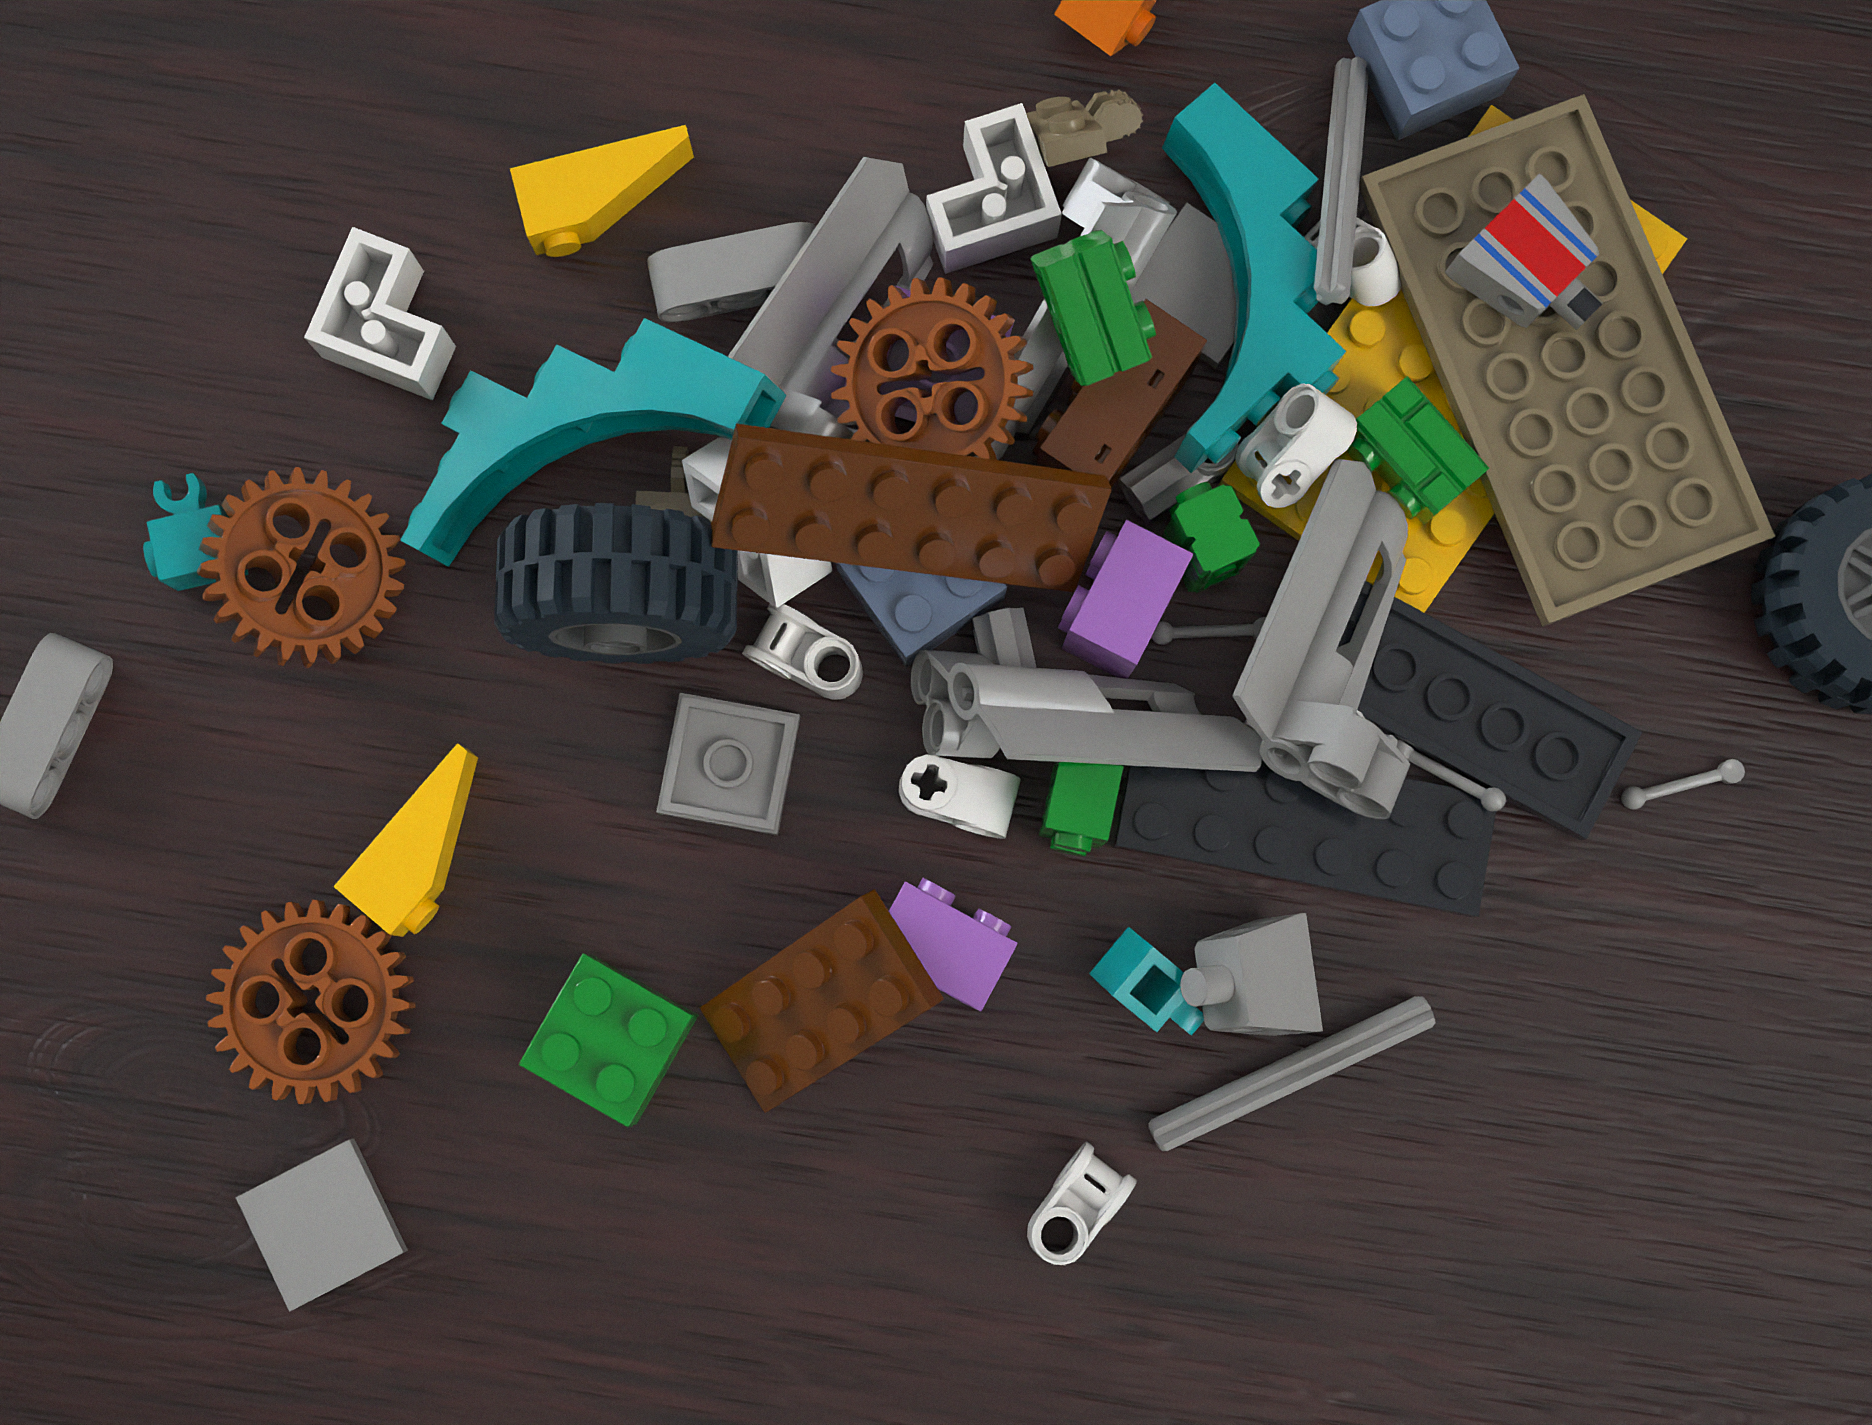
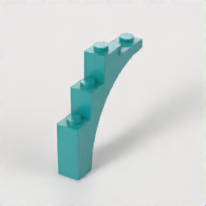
[1162,83,1346,473]
[400,318,787,567]

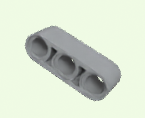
[647,222,816,322]
[0,633,113,819]

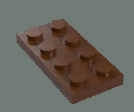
[700,889,944,1113]

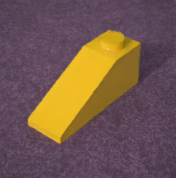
[510,125,694,257]
[334,743,478,937]

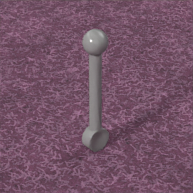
[1151,617,1266,645]
[1396,739,1506,811]
[1621,759,1745,810]

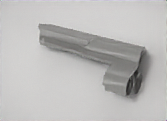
[728,157,933,439]
[974,157,1177,460]
[1232,459,1410,819]
[911,650,1262,772]

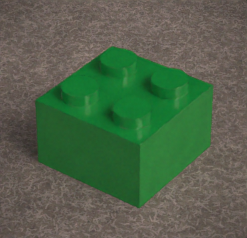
[518,953,699,1127]

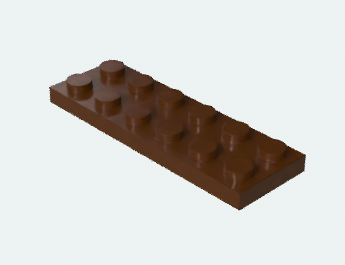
[711,423,1112,592]

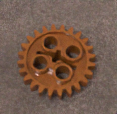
[831,277,1034,460]
[197,467,405,668]
[206,900,415,1104]

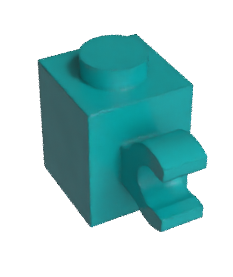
[143,473,249,591]
[1089,926,1204,1036]

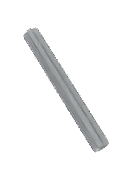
[1314,56,1369,305]
[1148,996,1436,1151]

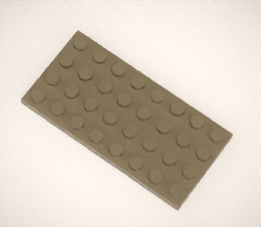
[1359,94,1775,627]

